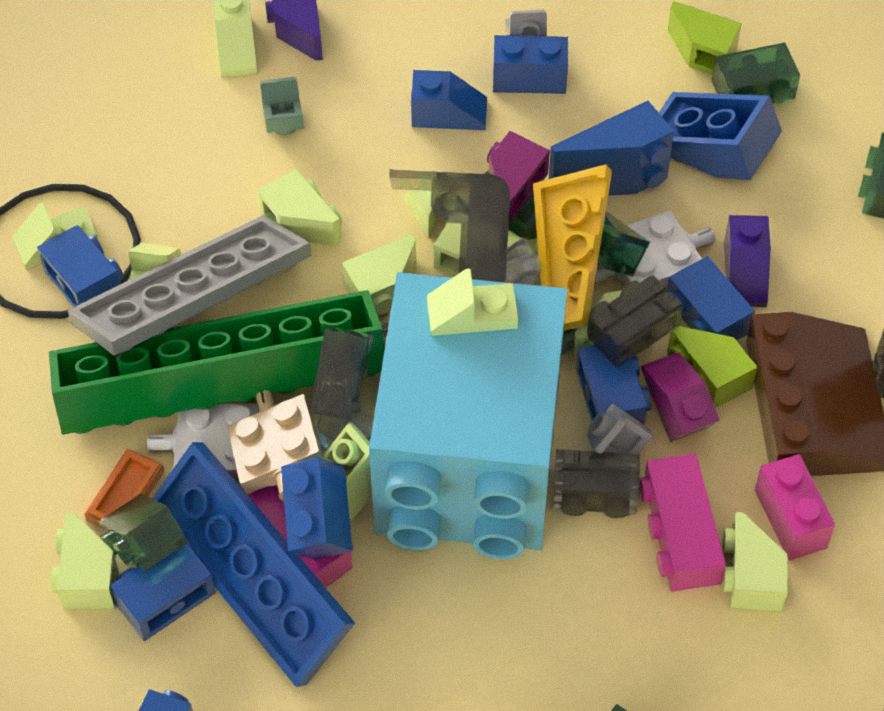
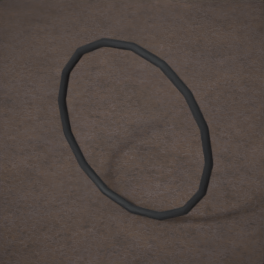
[0,184,141,319]

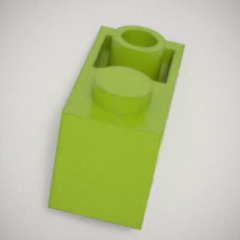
[668,1,742,78]
[667,326,757,408]

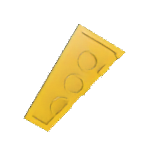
[533,164,612,331]

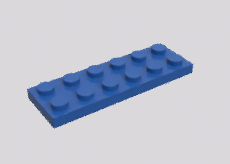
[148,442,355,687]

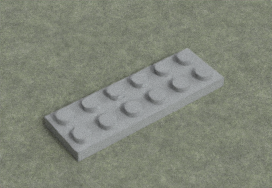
[68,215,312,356]

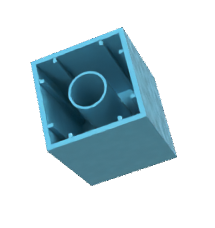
[369,272,567,559]

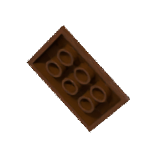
[746,312,884,476]

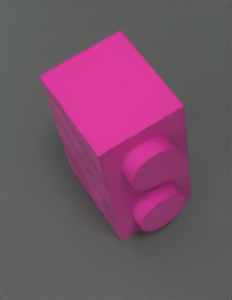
[754,454,835,560]

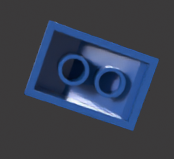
[659,92,782,180]
[548,100,674,196]

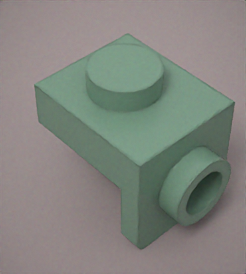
[260,77,304,135]

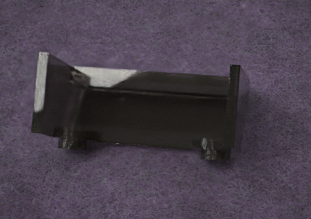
[381,169,510,338]

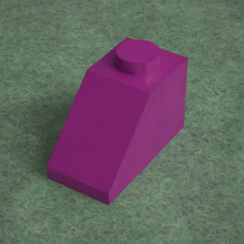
[487,131,550,226]
[641,352,720,442]

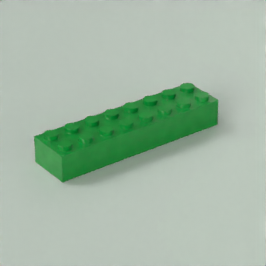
[49,290,385,435]

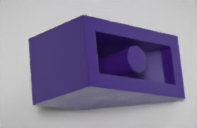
[265,0,323,61]
[724,215,771,307]

